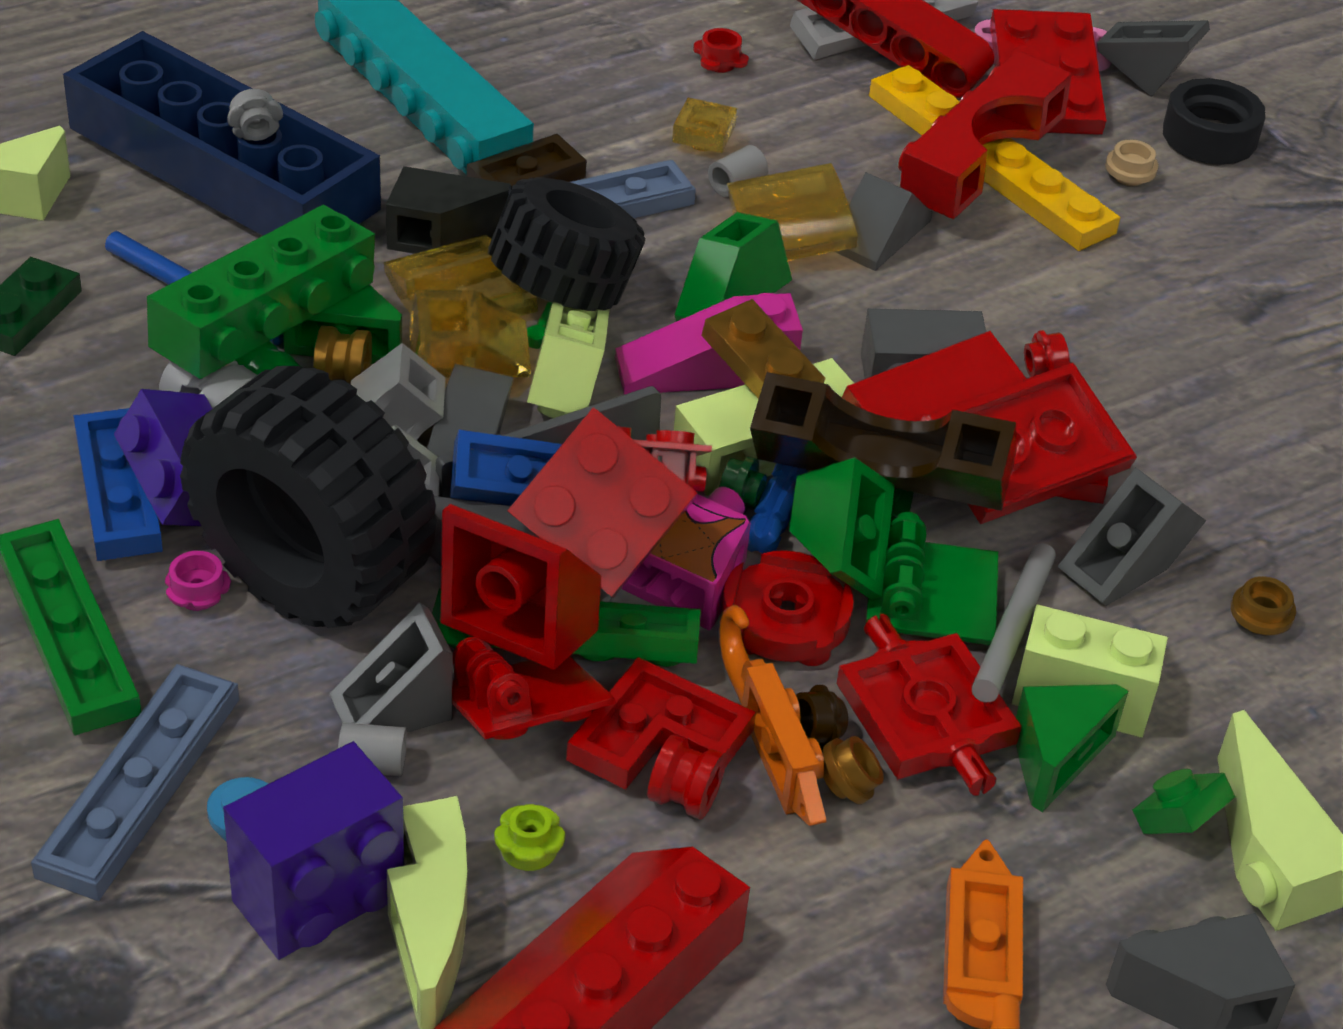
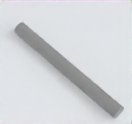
[972,543,1056,702]

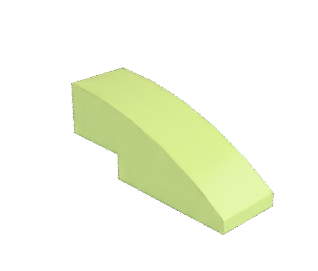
[387,796,467,1029]

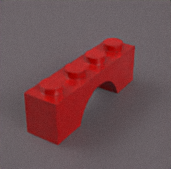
[898,51,1072,220]

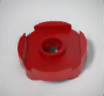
[722,550,854,666]

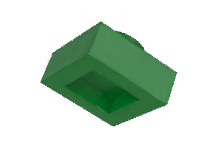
[1132,769,1235,834]

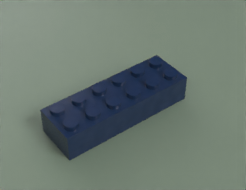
[63,31,381,236]

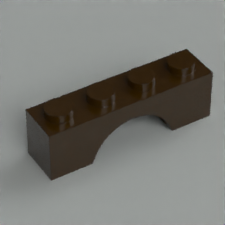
[750,372,1016,511]

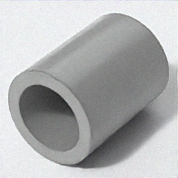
[708,145,768,197]
[338,722,407,776]

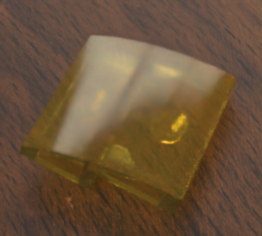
[727,163,858,261]
[383,235,538,341]

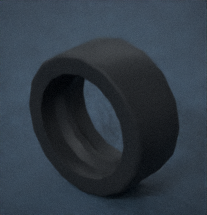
[1163,78,1265,165]

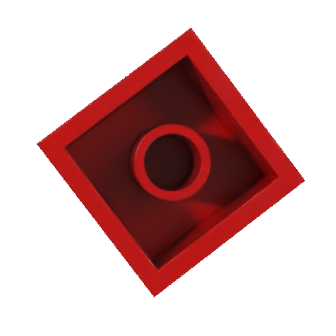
[507,407,698,598]

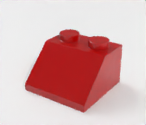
[441,504,601,670]

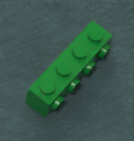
[147,204,375,379]

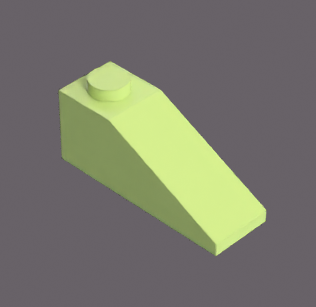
[527,302,610,418]
[1217,710,1343,931]

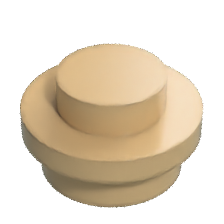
[1105,140,1158,186]

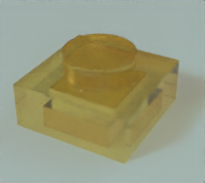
[672,97,737,153]

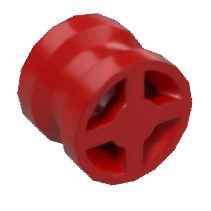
[647,735,727,819]

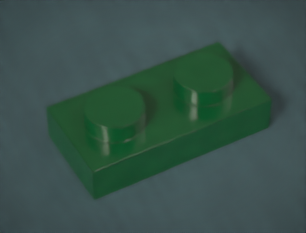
[0,256,82,356]

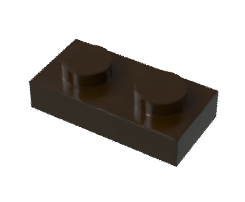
[467,133,587,189]

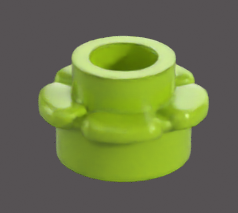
[494,804,565,871]

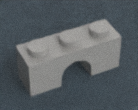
[351,343,446,497]

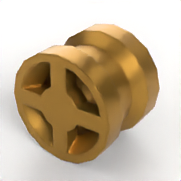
[313,325,372,384]

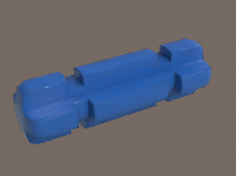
[748,463,809,554]

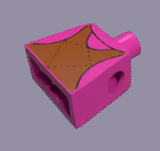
[622,487,751,631]

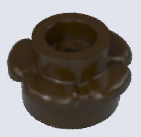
[796,685,848,752]

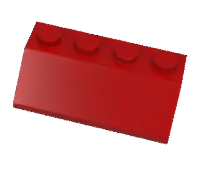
[434,846,750,1029]

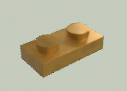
[701,299,826,399]

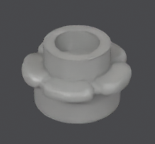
[227,89,283,141]

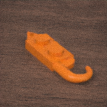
[719,605,826,826]
[943,839,1023,1029]

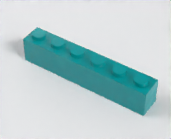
[315,0,534,175]

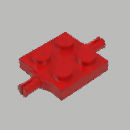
[836,614,1022,796]

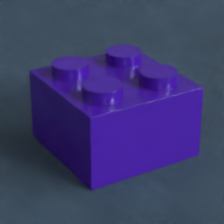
[223,741,404,960]

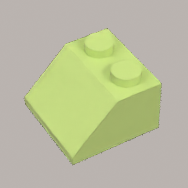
[1012,604,1168,737]

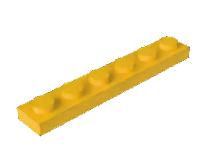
[869,65,1120,251]

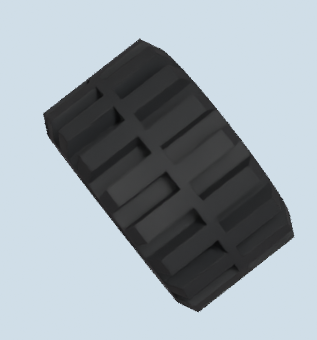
[488,177,646,311]

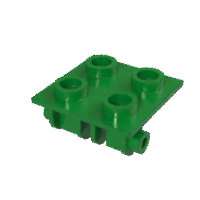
[866,512,999,645]

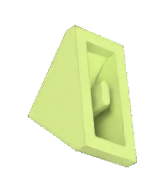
[0,125,70,221]

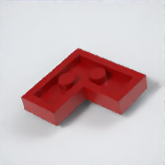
[566,657,756,790]

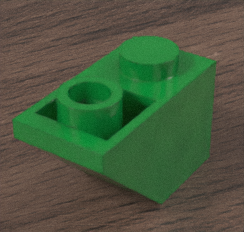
[674,212,792,322]

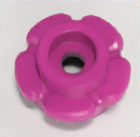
[165,551,231,611]

